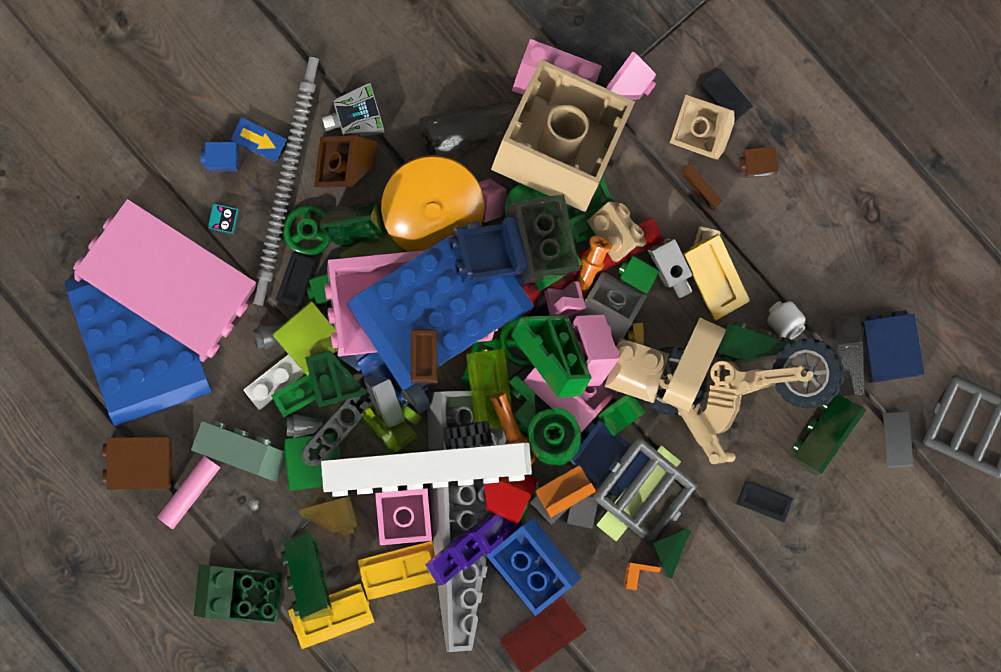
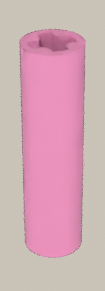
[157,455,220,529]

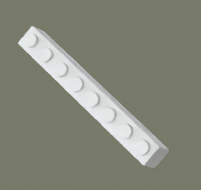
[321,443,532,497]

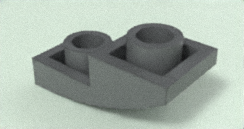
[883,411,913,468]

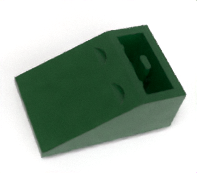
[320,201,386,247]
[715,320,795,364]
[193,564,282,624]

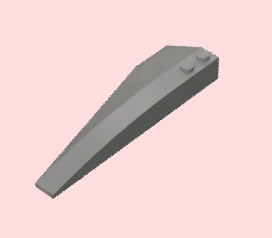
[427,390,509,652]

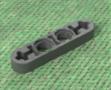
[301,385,373,466]

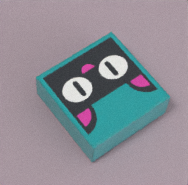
[208,204,239,235]

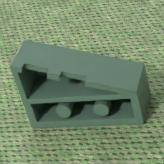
[191,420,285,482]

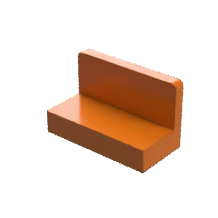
[536,466,596,518]
[624,563,661,590]

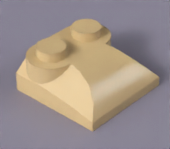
[670,95,735,160]
[605,338,670,403]

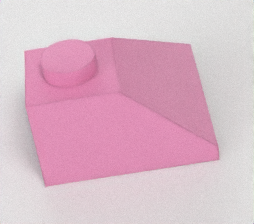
[606,52,656,100]

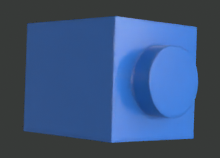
[201,142,238,171]

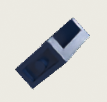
[449,217,528,284]
[861,310,924,383]
[568,420,649,499]

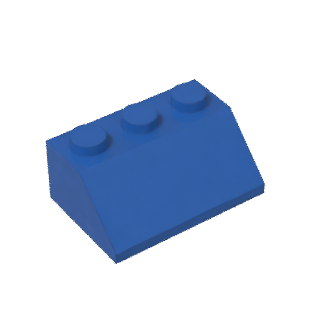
[487,518,581,616]

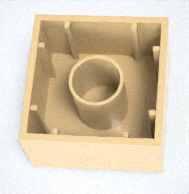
[491,59,635,212]

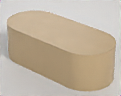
[662,318,726,413]

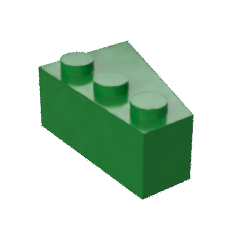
[511,315,592,398]

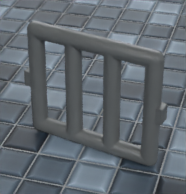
[923,376,1001,479]
[593,438,697,544]

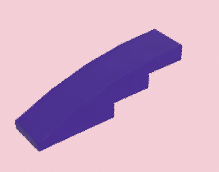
[425,513,522,586]

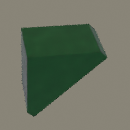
[652,529,691,579]

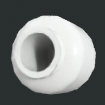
[767,301,806,339]

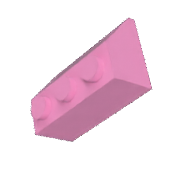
[512,39,602,95]
[523,368,618,433]

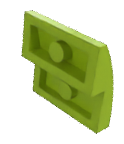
[272,301,337,376]

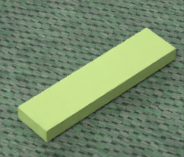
[597,446,681,541]

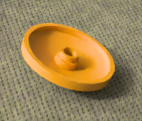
[381,155,484,252]

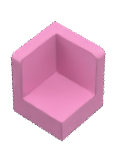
[478,179,507,223]
[544,281,586,320]

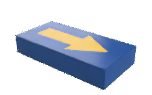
[230,117,288,163]

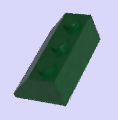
[791,394,867,475]
[281,532,333,622]

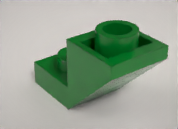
[509,375,535,434]

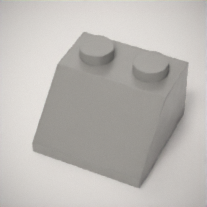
[577,271,647,344]

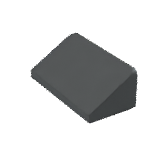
[364,375,405,429]

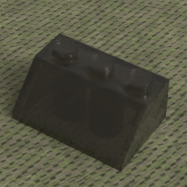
[507,194,580,284]

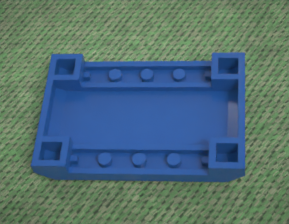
[347,221,534,391]
[65,278,212,426]

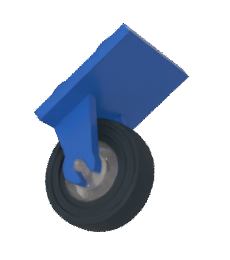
[356,352,430,414]

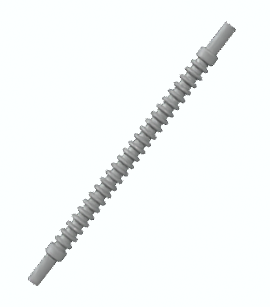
[253,57,319,306]

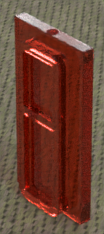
[500,597,587,672]

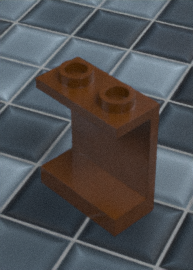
[102,437,172,490]

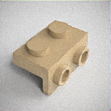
[587,202,647,262]

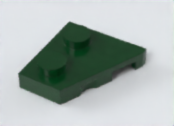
[305,350,366,407]

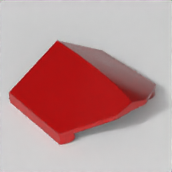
[484,475,538,524]

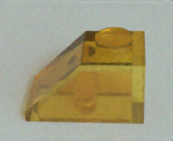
[300,496,358,537]

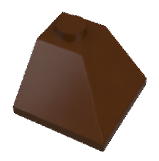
[314,135,377,188]

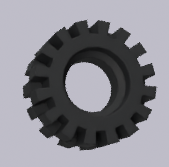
[443,421,492,449]

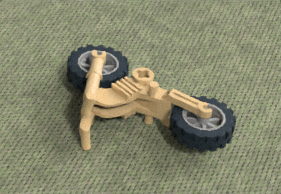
[643,339,844,464]

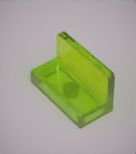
[361,408,417,455]

